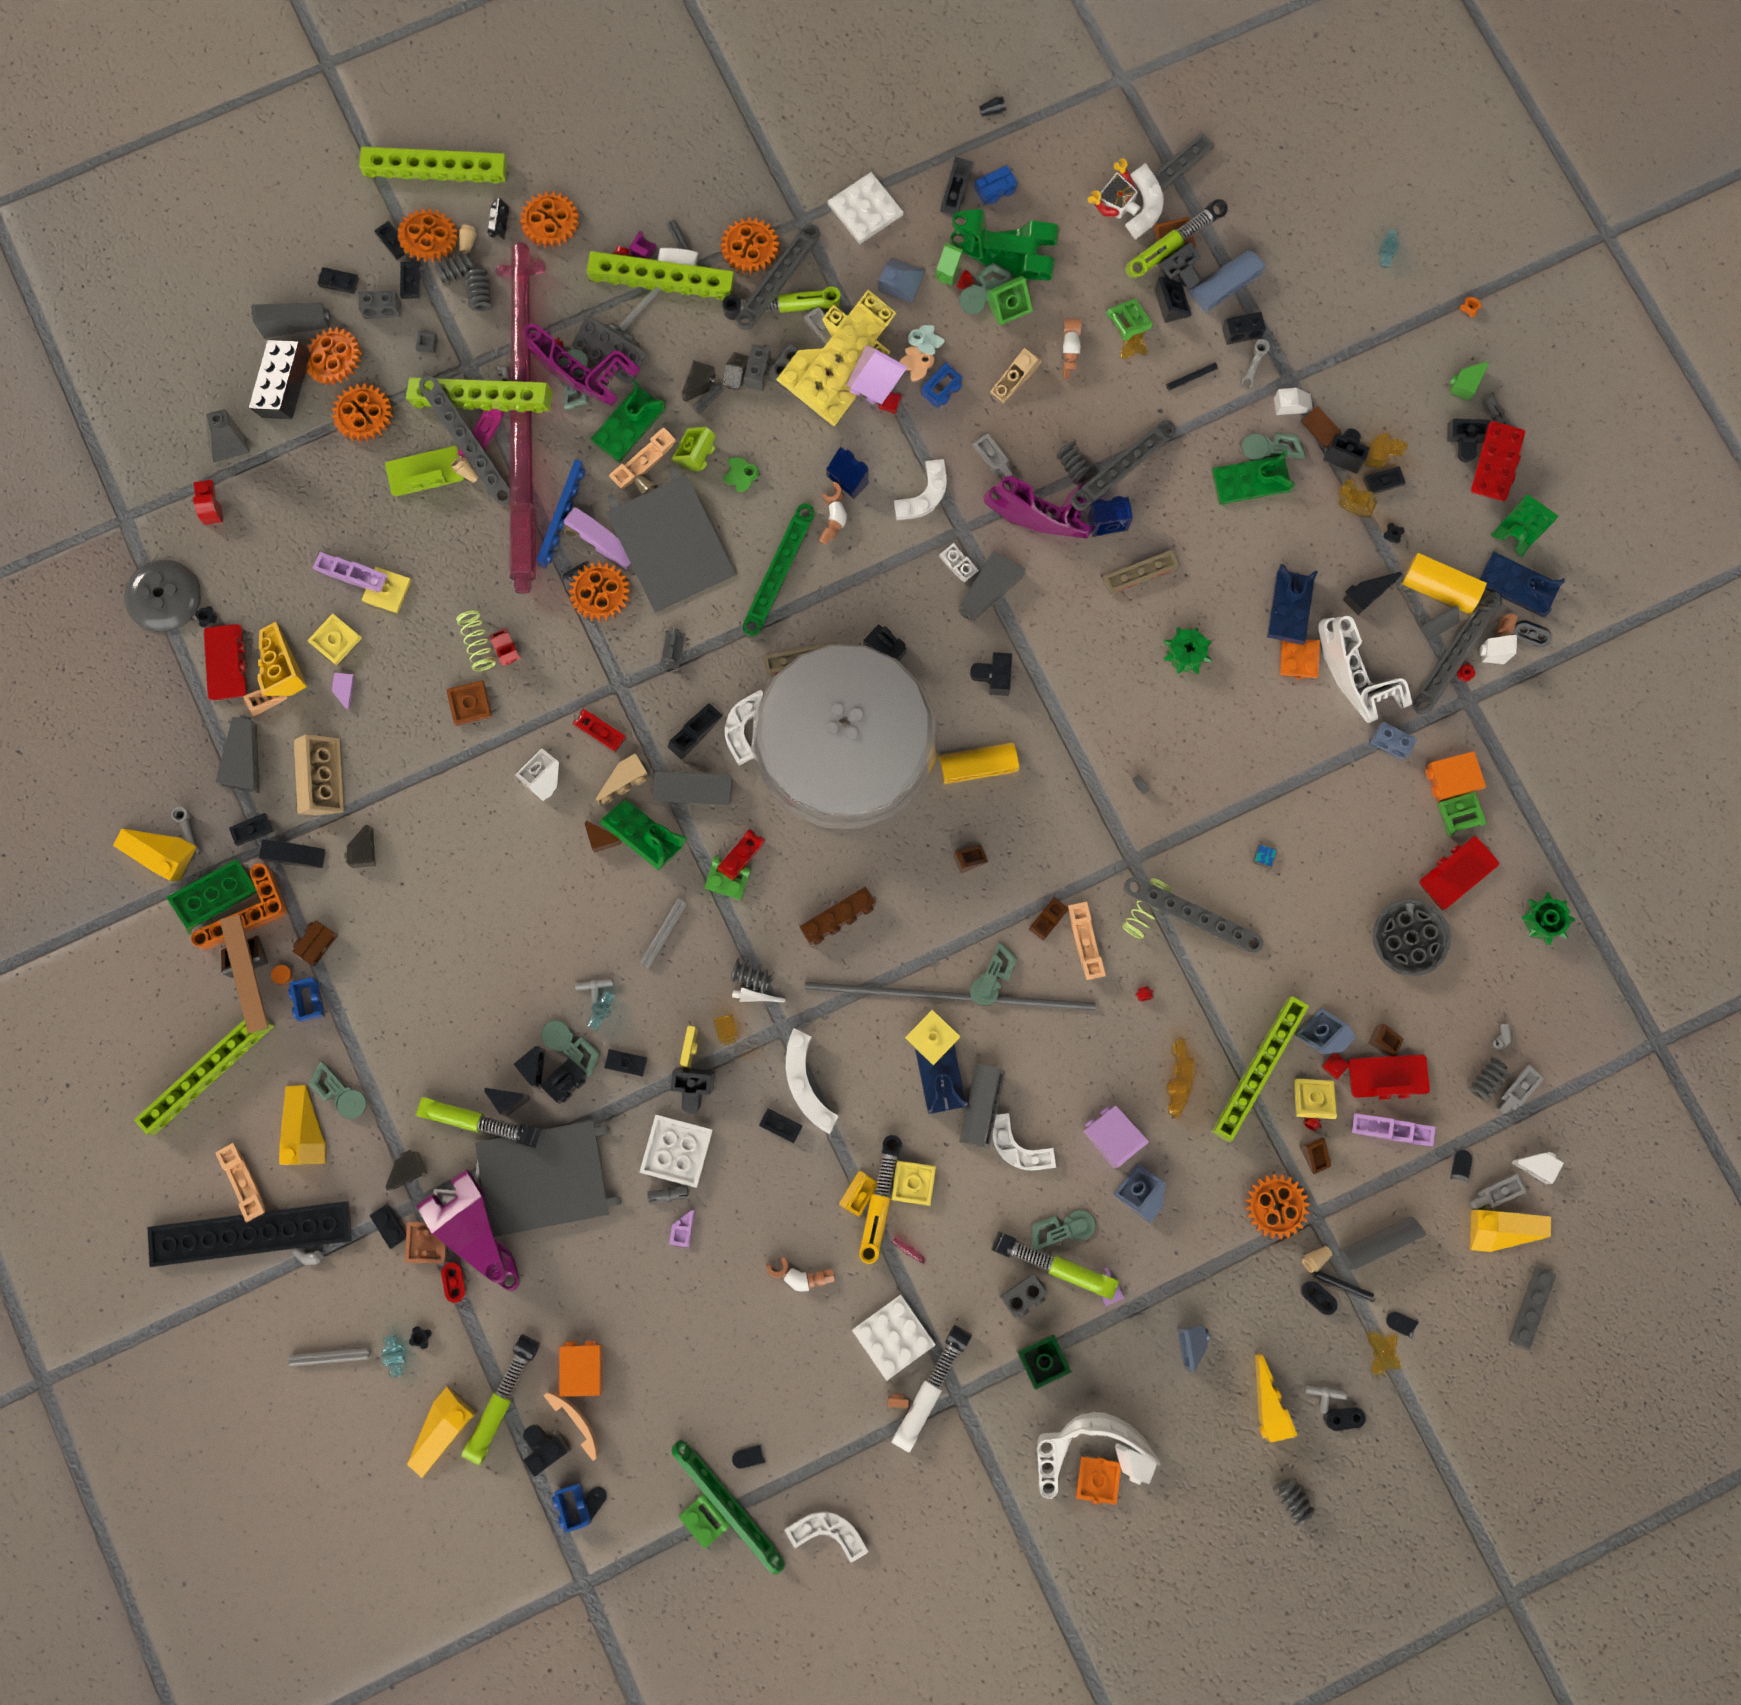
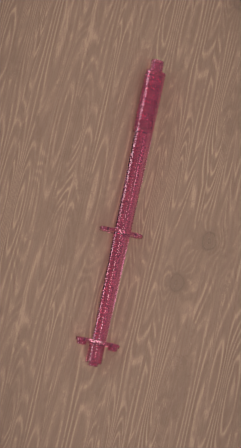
[496,243,546,594]

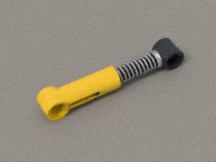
[859,1135,902,1264]

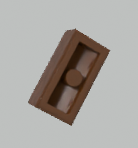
[1301,406,1341,448]

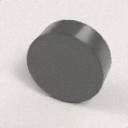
[1133,775,1149,794]

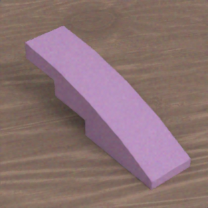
[564,507,631,569]
[313,552,387,593]
[1352,1113,1436,1147]

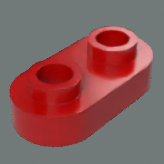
[441,1262,466,1303]

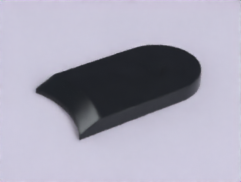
[562,561,589,579]
[1450,1150,1472,1183]
[1386,1312,1419,1339]
[732,1444,766,1469]
[577,1487,607,1521]

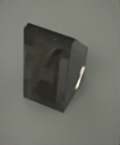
[722,352,749,390]
[682,361,717,402]
[344,825,376,868]
[385,1150,428,1191]

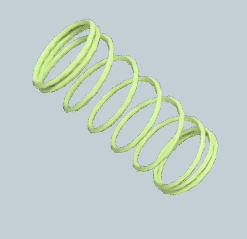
[456,610,496,671]
[1122,878,1172,939]

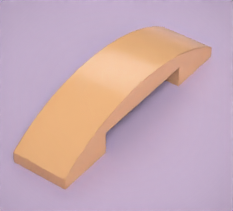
[609,427,676,489]
[1068,902,1106,980]
[215,1143,265,1222]
[543,1391,599,1461]

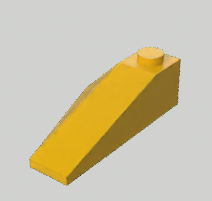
[257,621,307,696]
[113,829,197,881]
[279,1085,326,1165]
[1470,1210,1551,1252]
[1255,1354,1298,1442]
[407,1386,477,1478]

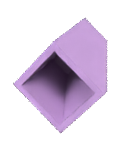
[846,345,907,405]
[1083,1106,1149,1168]

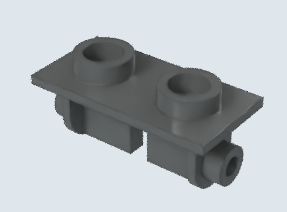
[660,628,685,669]

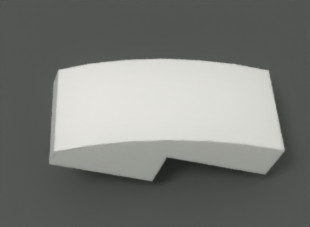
[658,248,698,266]
[938,543,978,583]

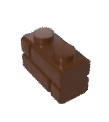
[292,920,338,967]

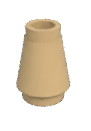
[459,225,477,254]
[451,456,479,483]
[1302,1246,1333,1273]

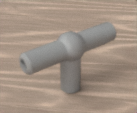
[575,978,614,1004]
[1305,1385,1347,1413]

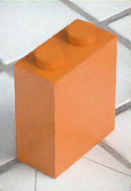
[1425,751,1486,802]
[559,1340,602,1397]

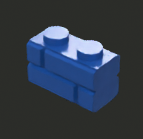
[974,165,1017,205]

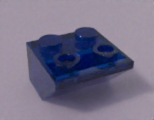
[826,447,869,499]

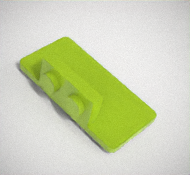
[385,446,464,497]

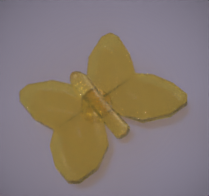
[1118,324,1148,359]
[1367,1333,1401,1375]

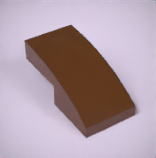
[1029,897,1068,941]

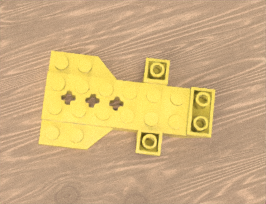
[776,290,896,426]

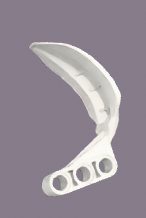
[1037,1412,1160,1498]

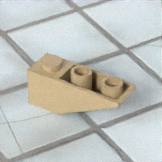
[990,347,1043,403]
[596,753,649,805]

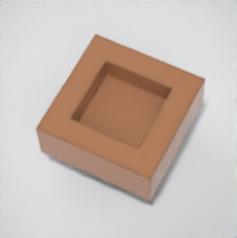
[1495,613,1518,636]
[887,1393,909,1408]

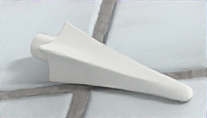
[732,987,786,1003]

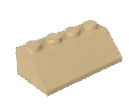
[294,734,344,816]

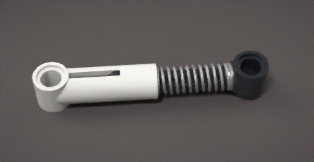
[891,1324,972,1453]

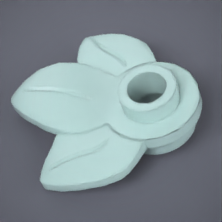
[908,325,944,355]

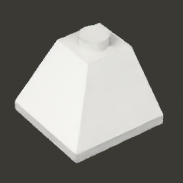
[515,748,559,801]

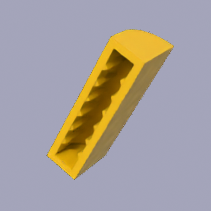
[1402,553,1487,615]
[938,742,1020,784]

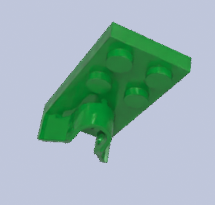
[590,380,666,463]
[1211,450,1295,505]
[1491,494,1559,557]
[600,798,687,871]
[166,859,257,935]

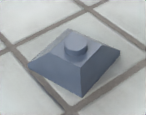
[879,258,925,303]
[1295,1008,1356,1054]
[1113,1164,1166,1223]
[1177,1325,1210,1372]

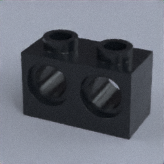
[1222,312,1266,345]

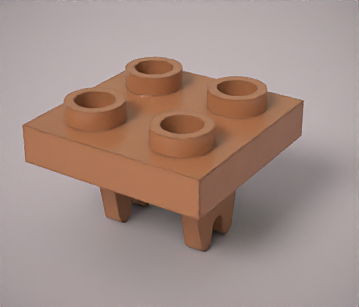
[404,1222,447,1264]

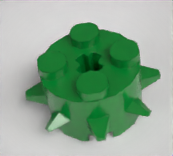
[1163,627,1212,675]
[1521,892,1575,945]

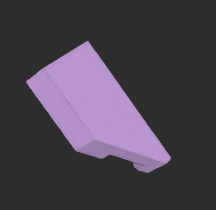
[332,673,355,710]
[669,1210,695,1247]

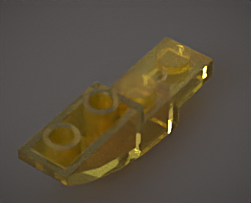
[1166,1039,1194,1119]

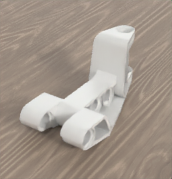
[1318,616,1412,723]

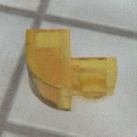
[1365,433,1407,468]
[1338,479,1377,518]

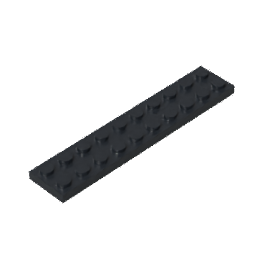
[147,1201,352,1267]

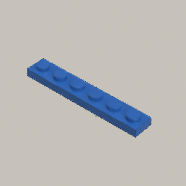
[536,459,586,568]

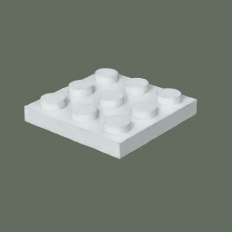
[828,172,903,244]
[639,1115,713,1188]
[852,1294,935,1381]

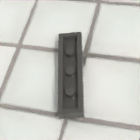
[1154,133,1215,192]
[1509,1266,1557,1349]

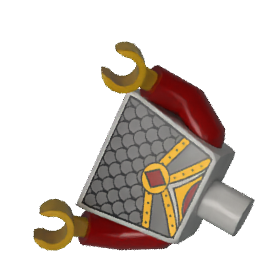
[1088,158,1141,218]

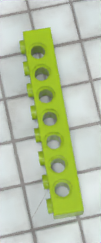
[359,147,508,184]
[586,251,735,300]
[406,378,553,413]
[1211,996,1309,1142]
[134,1018,275,1136]

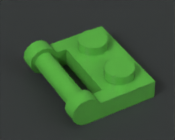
[1106,298,1153,341]
[1437,792,1486,836]
[704,856,752,901]
[678,1493,731,1549]

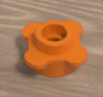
[1460,297,1482,317]

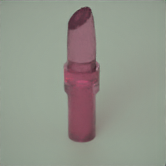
[891,1236,926,1263]

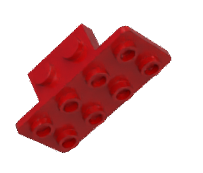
[1470,421,1526,501]
[204,624,247,701]
[1419,836,1499,910]
[1348,1055,1430,1100]

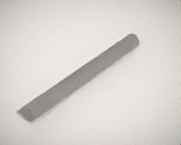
[619,276,664,332]

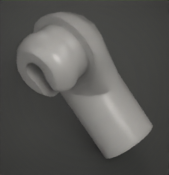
[497,365,512,381]
[1493,1024,1511,1051]
[292,1248,323,1265]

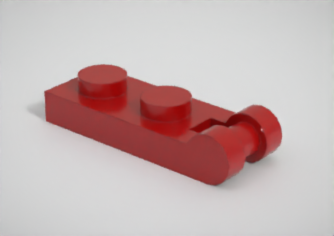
[572,708,626,753]
[718,829,766,880]

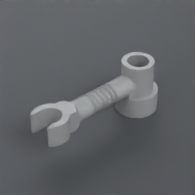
[1241,339,1270,389]
[171,807,201,855]

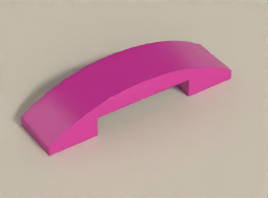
[457,395,504,457]

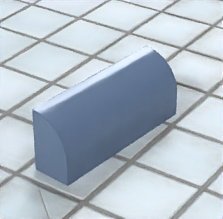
[1188,250,1266,314]

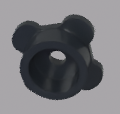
[1383,523,1405,544]
[195,606,217,628]
[409,1326,432,1349]

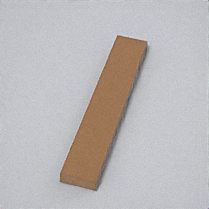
[220,914,269,1033]

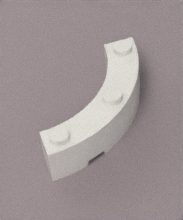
[786,1028,839,1135]

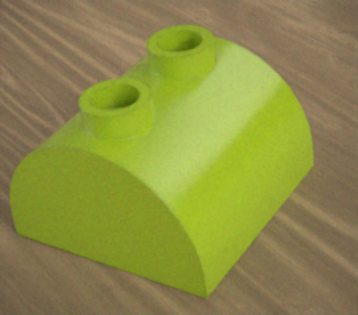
[671,427,716,471]

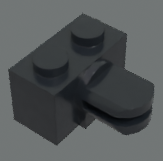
[1158,242,1201,288]
[1447,418,1491,462]
[1323,428,1370,474]
[863,624,907,661]
[970,652,1012,696]
[541,1058,588,1104]
[671,1067,715,1114]
[523,1424,572,1477]

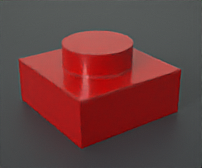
[878,392,902,414]
[1321,1053,1350,1080]

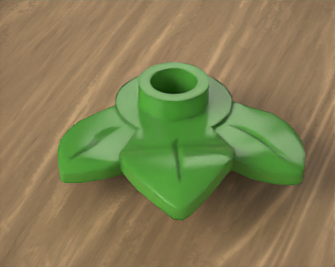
[723,458,759,492]

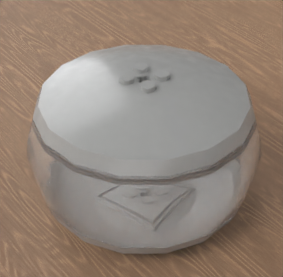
[751,644,938,830]

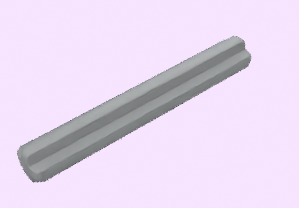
[640,899,687,968]
[289,1348,370,1366]

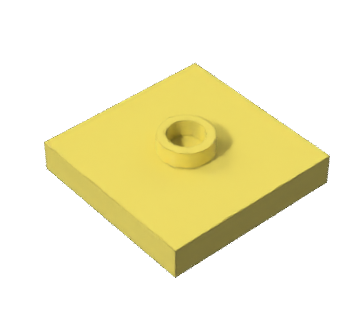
[362,566,412,614]
[307,613,362,666]
[905,1010,961,1065]
[680,1026,698,1069]
[1294,1078,1337,1119]
[891,1160,936,1206]

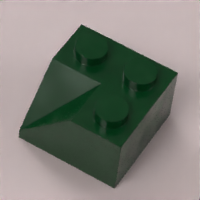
[1016,1334,1072,1390]

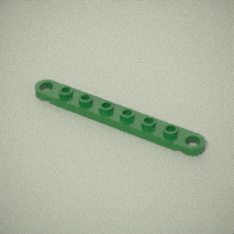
[742,503,815,637]
[671,1440,785,1575]

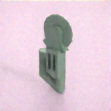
[959,263,1013,314]
[561,349,588,410]
[1242,433,1305,460]
[970,942,1018,1006]
[541,1021,600,1077]
[309,1061,367,1119]
[1031,1210,1096,1250]

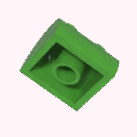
[987,276,1033,325]

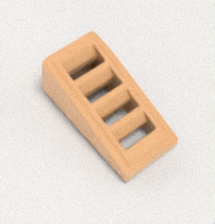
[243,689,288,717]

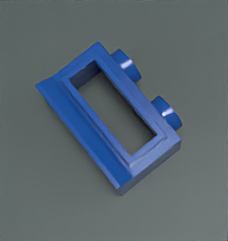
[921,362,963,409]
[288,977,325,1022]
[552,1482,592,1533]

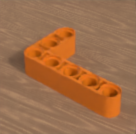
[191,863,287,949]

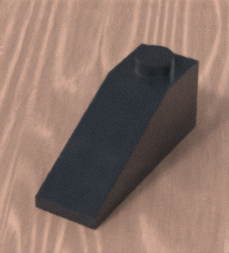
[940,156,974,215]
[1343,572,1403,616]

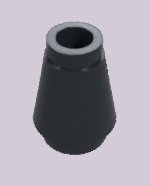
[979,96,1006,117]

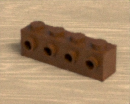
[799,886,876,946]

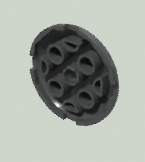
[124,560,200,632]
[1373,899,1451,976]

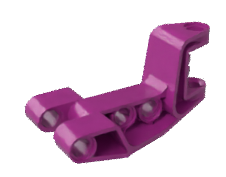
[524,324,640,406]
[983,476,1104,539]
[416,1169,520,1291]

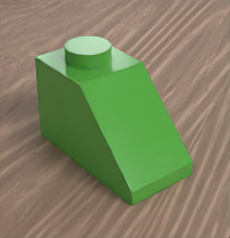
[936,243,963,286]
[1449,362,1489,401]

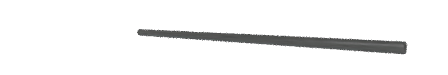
[805,982,1096,1010]

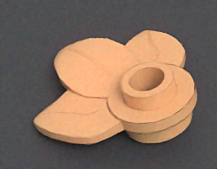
[900,346,934,381]

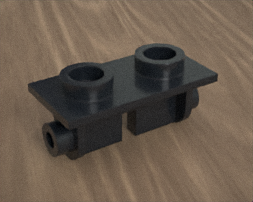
[487,197,509,240]

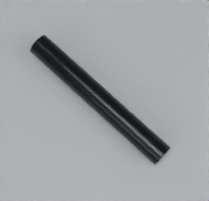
[1166,363,1218,391]
[1315,1271,1374,1301]

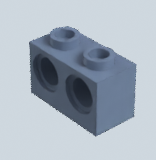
[1369,722,1417,760]

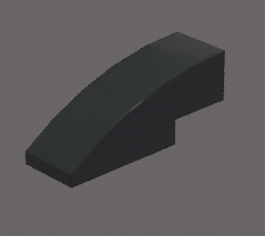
[668,703,723,760]
[259,840,325,868]

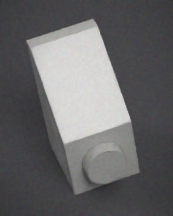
[1274,388,1313,416]
[1479,635,1517,664]
[1511,1152,1564,1184]
[1115,1443,1157,1485]

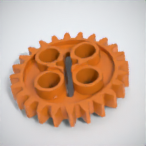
[520,191,579,249]
[398,208,458,263]
[720,217,779,275]
[306,327,362,386]
[331,383,393,443]
[569,562,630,622]
[1244,1174,1310,1239]

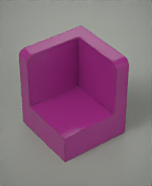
[629,231,657,259]

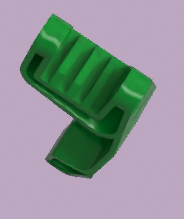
[950,209,1059,281]

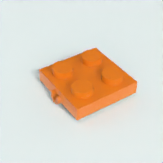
[1279,639,1320,679]
[1075,1456,1121,1505]

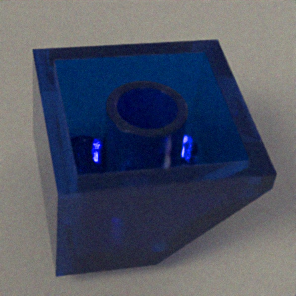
[1087,496,1133,537]

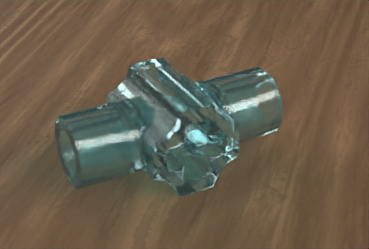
[1378,229,1399,268]
[587,991,616,1031]
[381,1334,406,1378]

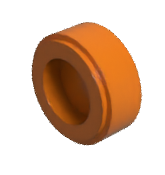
[271,965,292,985]

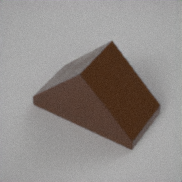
[585,820,622,853]
[953,845,988,874]
[1368,1023,1404,1056]
[1300,1137,1331,1175]

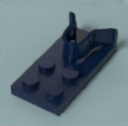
[1479,551,1565,618]
[1267,564,1318,645]
[915,1045,967,1114]

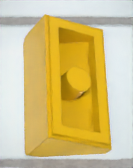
[839,1171,878,1217]

